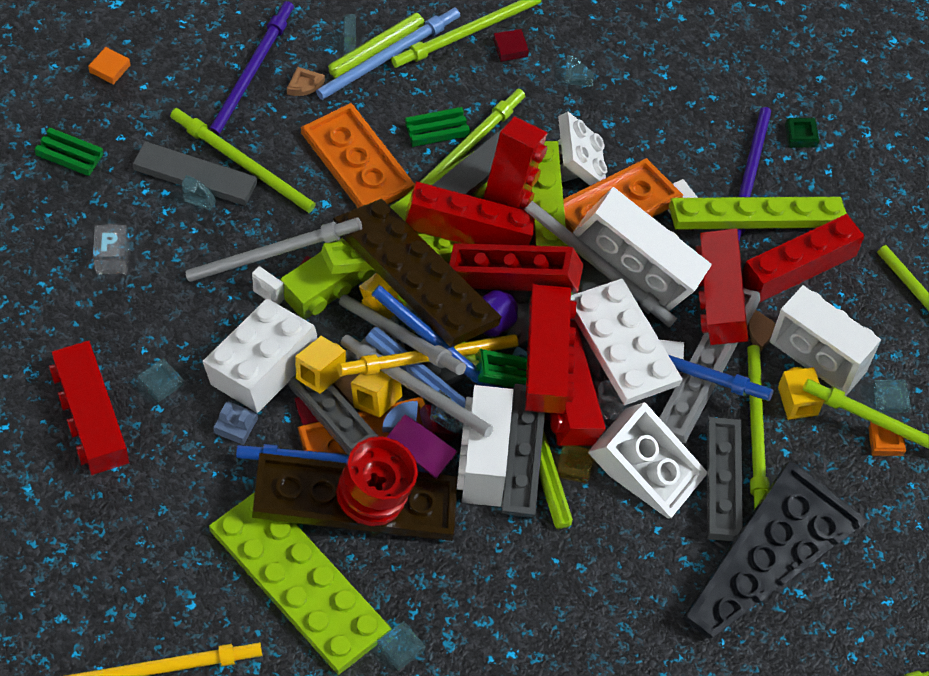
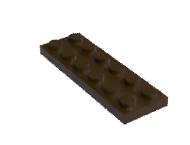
[333,199,502,347]
[252,453,457,541]

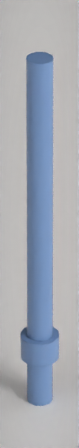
[316,7,460,100]

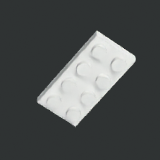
[571,278,682,406]

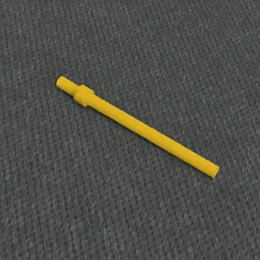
[337,334,518,376]
[65,642,262,676]

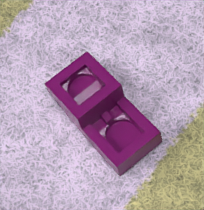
[387,415,457,479]

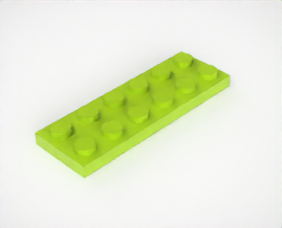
[209,492,392,676]

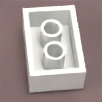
[770,285,881,396]
[203,298,318,413]
[456,385,514,507]

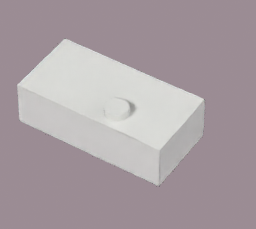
[573,187,712,311]

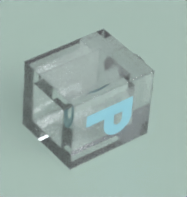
[93,224,129,274]

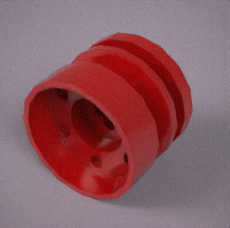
[336,436,418,526]

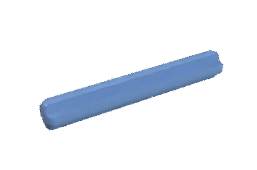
[365,327,466,408]

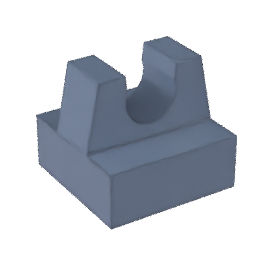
[214,401,258,445]

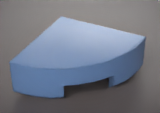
[382,401,418,433]

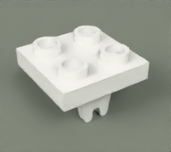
[558,112,607,186]

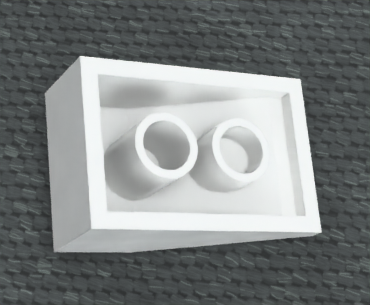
[588,402,707,519]

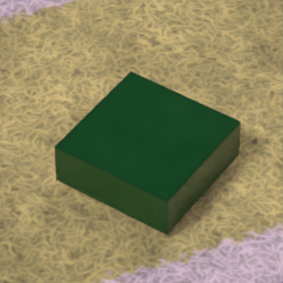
[785,118,819,148]

